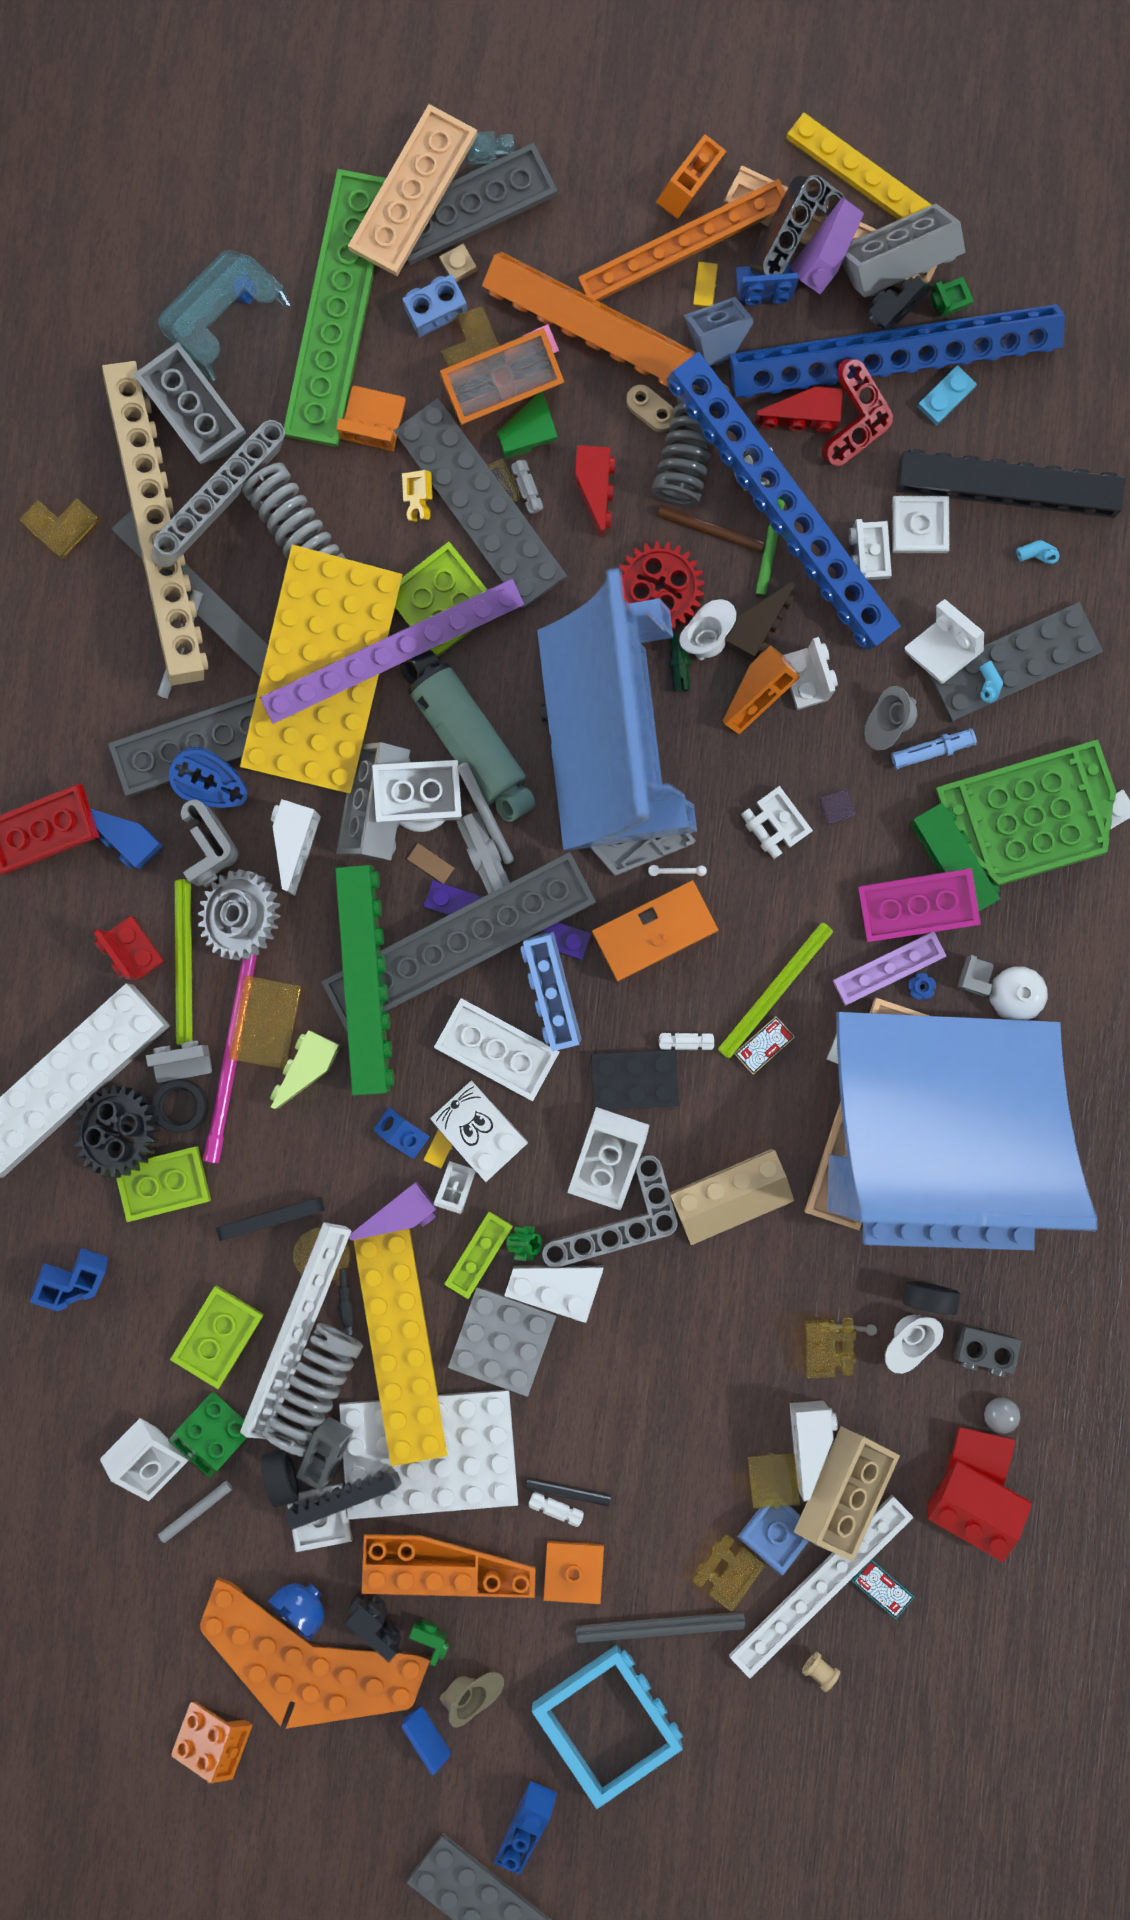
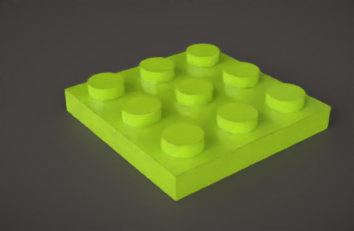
[395,542,487,658]

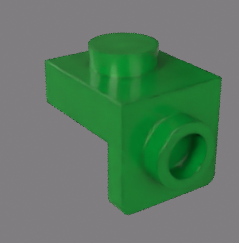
[930,277,974,318]
[409,1619,449,1667]

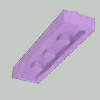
[832,932,946,1006]

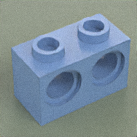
[402,274,468,338]

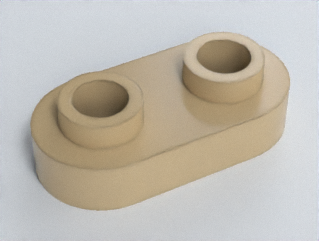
[626,385,674,433]

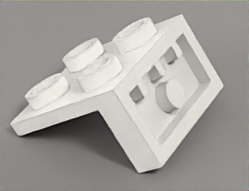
[905,599,984,684]
[783,637,838,710]

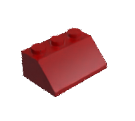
[927,1459,1032,1563]

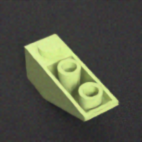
[270,1030,342,1109]

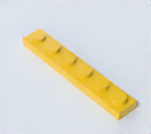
[786,112,931,220]

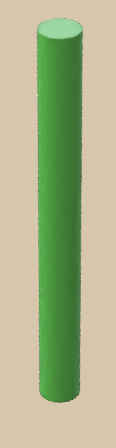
[755,499,785,597]

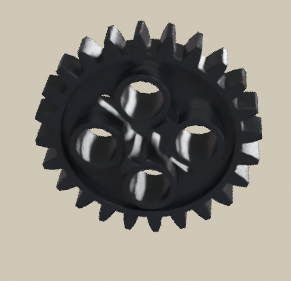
[73,1085,160,1178]

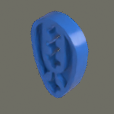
[169,747,248,808]

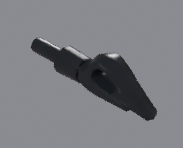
[337,1268,353,1335]

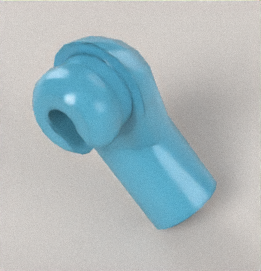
[1016,540,1060,564]
[979,661,1003,703]

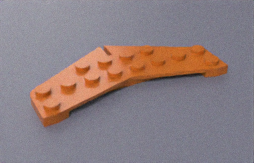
[200,1577,431,1729]

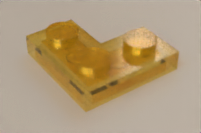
[442,306,502,367]
[19,498,99,559]

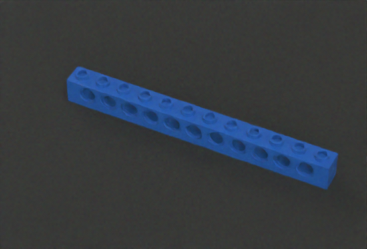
[729,304,1065,398]
[666,351,901,650]

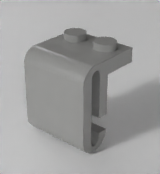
[181,800,240,887]

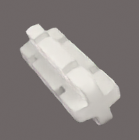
[659,1033,714,1050]
[529,1492,583,1527]

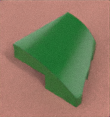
[497,392,558,459]

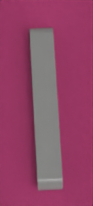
[151,420,285,567]

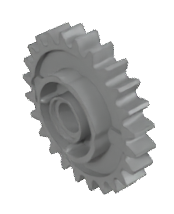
[198,869,281,961]

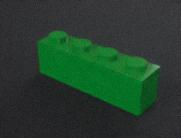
[909,802,1001,911]

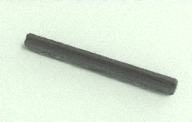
[575,1612,745,1643]

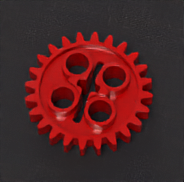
[619,541,705,631]

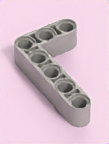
[542,1155,677,1267]

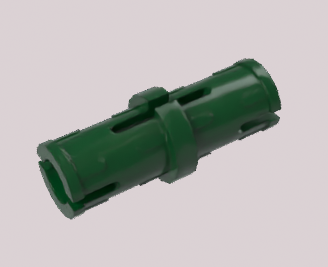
[669,634,691,692]

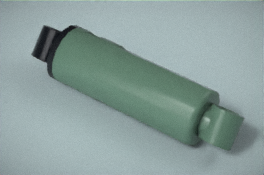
[400,650,535,822]

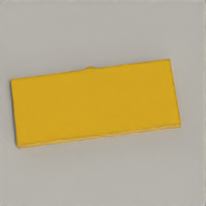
[693,262,718,307]
[424,1129,452,1168]

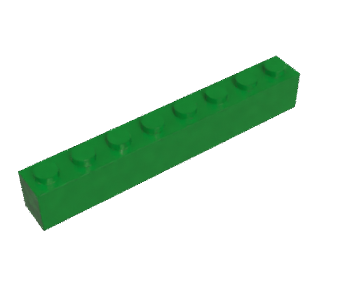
[336,865,395,1095]

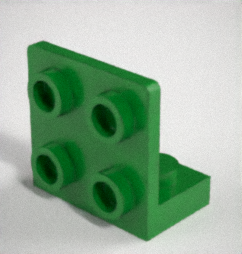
[168,1392,247,1479]

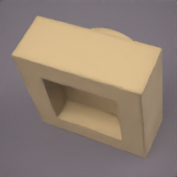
[439,244,477,283]

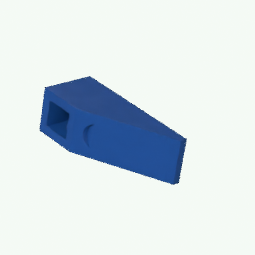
[91,809,165,870]
[494,1781,557,1875]

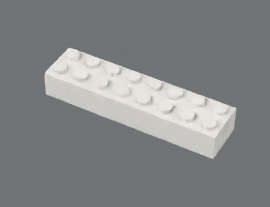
[0,983,170,1178]

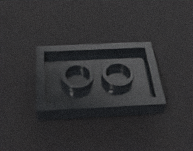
[592,1050,679,1110]

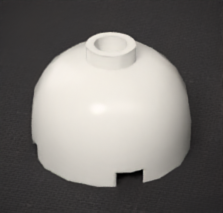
[989,966,1048,1021]

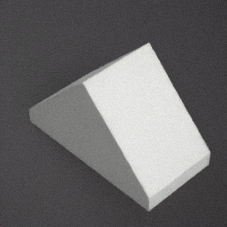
[434,1161,476,1214]

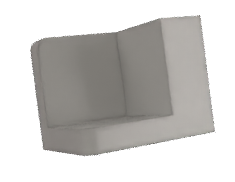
[957,955,994,996]

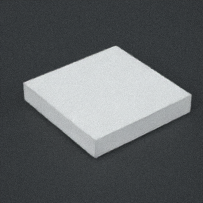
[892,496,949,553]
[287,1483,353,1552]

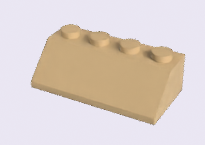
[669,1149,794,1245]
[794,1427,900,1562]

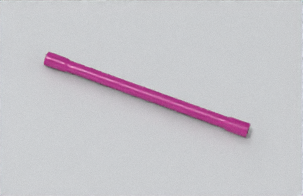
[203,947,259,1163]

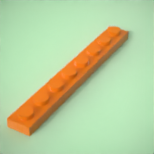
[578,179,786,301]

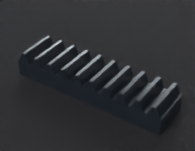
[286,1466,402,1530]

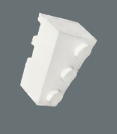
[505,1265,604,1323]

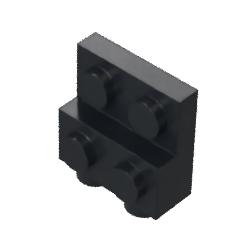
[867,275,933,329]
[345,1590,401,1663]

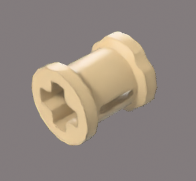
[802,1652,840,1692]

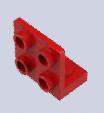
[94,916,165,981]

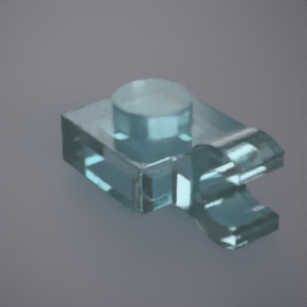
[468,131,515,165]

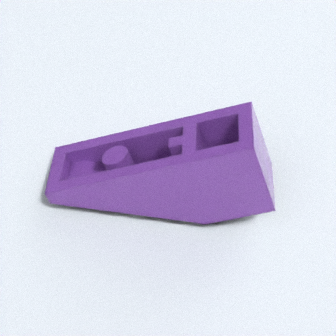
[790,197,864,294]
[349,1182,437,1241]

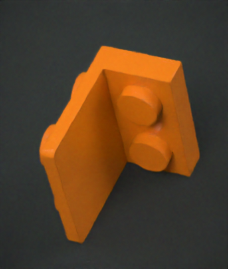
[336,386,406,452]
[171,1702,253,1784]

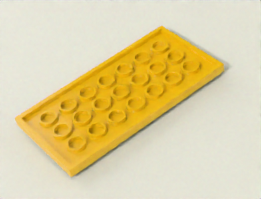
[240,545,403,794]

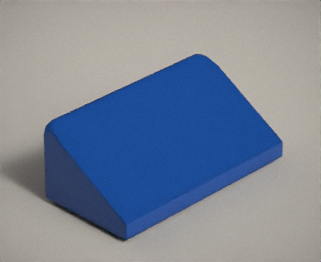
[401,1706,451,1775]

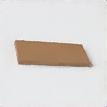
[407,843,455,884]

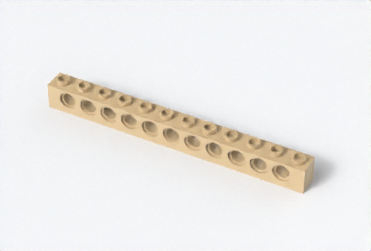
[102,361,208,686]

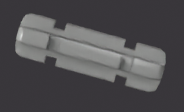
[511,460,543,514]

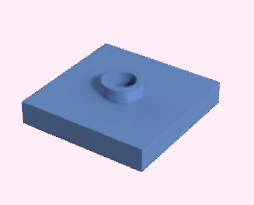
[737,1492,809,1576]

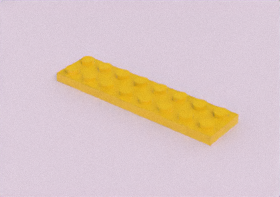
[354,1228,448,1467]

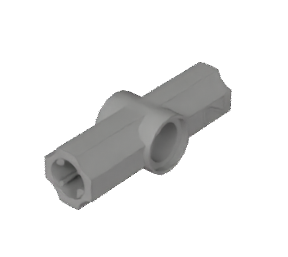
[457,812,510,894]

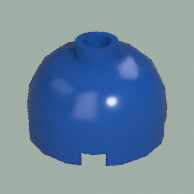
[268,1583,325,1641]

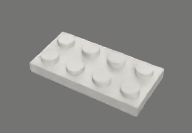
[434,998,559,1101]

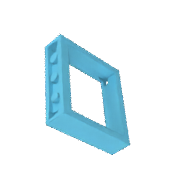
[532,1644,683,1809]

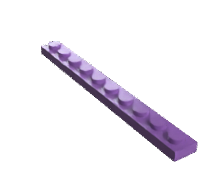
[259,579,524,724]

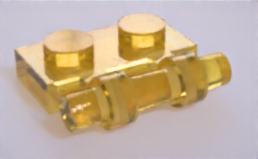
[805,1317,856,1378]
[692,1534,766,1612]

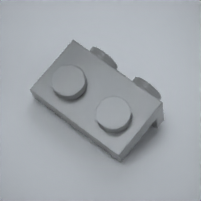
[146,1041,212,1083]

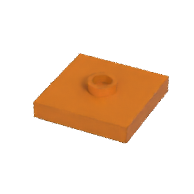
[544,1541,604,1604]

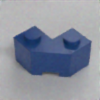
[30,1248,108,1311]

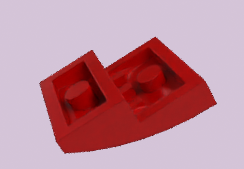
[944,1426,1016,1485]

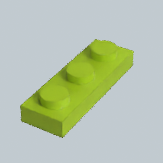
[444,1211,513,1299]

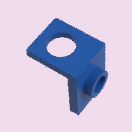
[373,1107,430,1159]

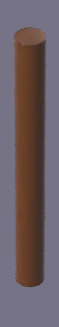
[657,505,765,552]

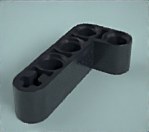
[750,175,845,276]

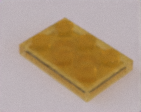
[228,976,301,1069]

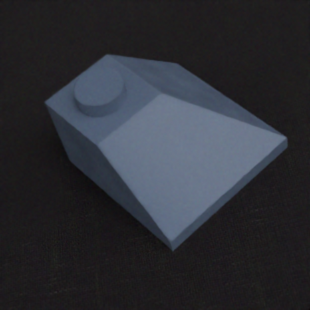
[684,297,753,366]

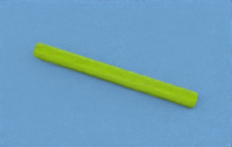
[175,879,192,1046]
[718,923,833,1058]

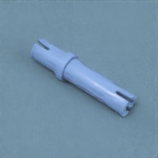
[891,728,977,770]

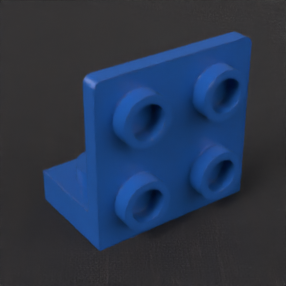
[736,263,799,306]

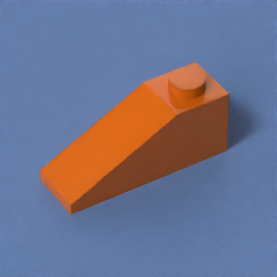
[656,134,726,219]
[723,645,800,734]

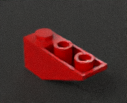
[755,387,843,433]
[575,445,615,537]

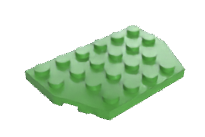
[935,740,1116,886]

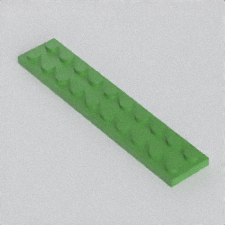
[284,169,386,448]

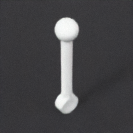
[648,865,707,877]

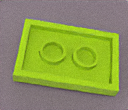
[116,1146,211,1222]
[170,1285,265,1389]

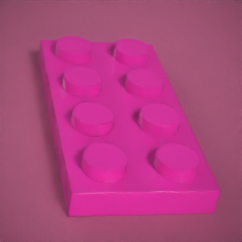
[858,868,981,942]

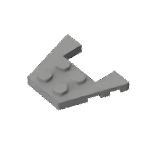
[590,833,696,876]

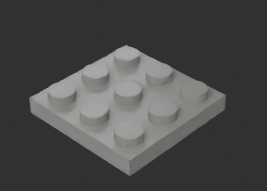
[448,1286,556,1397]

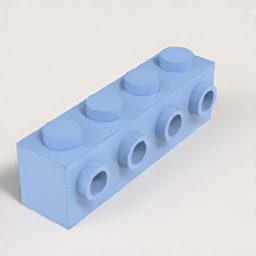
[521,931,582,1051]

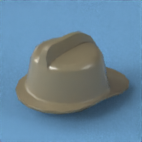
[440,1672,504,1728]

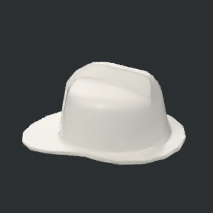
[679,599,736,661]
[885,1315,943,1374]

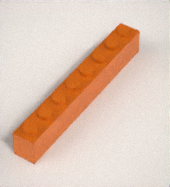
[482,252,697,387]

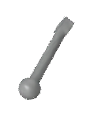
[818,1320,877,1336]

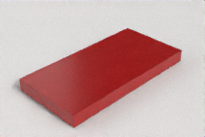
[0,784,99,875]

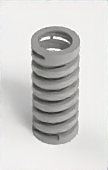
[242,463,346,559]
[262,1323,363,1457]

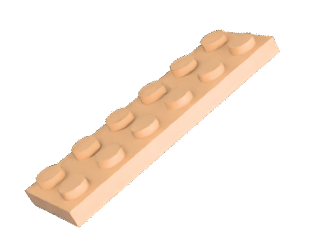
[348,104,478,276]

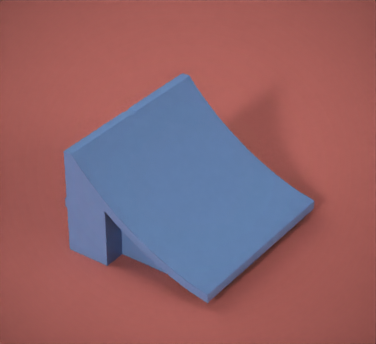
[537,569,697,851]
[827,1012,1097,1250]

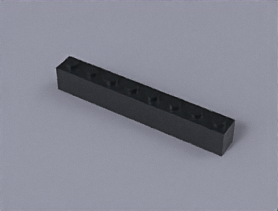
[896,449,1125,518]

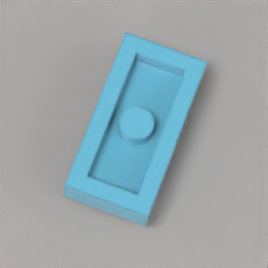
[917,365,977,426]

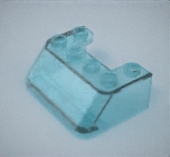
[158,250,290,382]

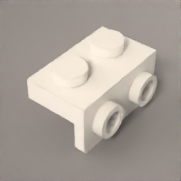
[849,519,892,580]

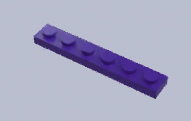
[424,880,592,960]

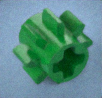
[507,1226,542,1261]

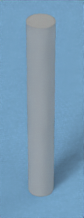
[158,1481,233,1543]

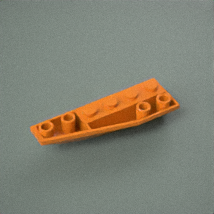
[362,1534,536,1598]

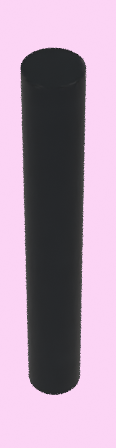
[525,1478,611,1507]

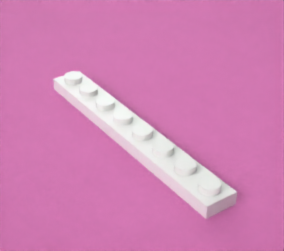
[240,1222,351,1439]
[729,1495,914,1678]

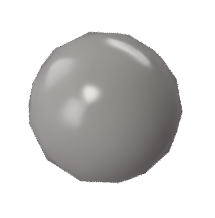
[984,1397,1020,1434]

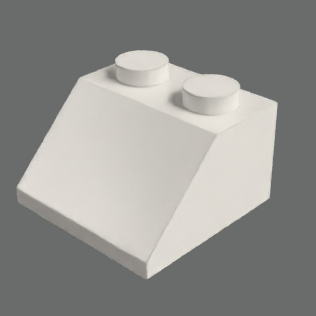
[100,1418,189,1501]

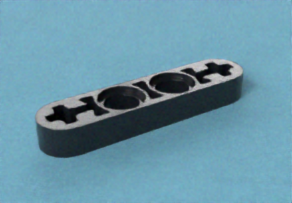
[216,1197,325,1241]

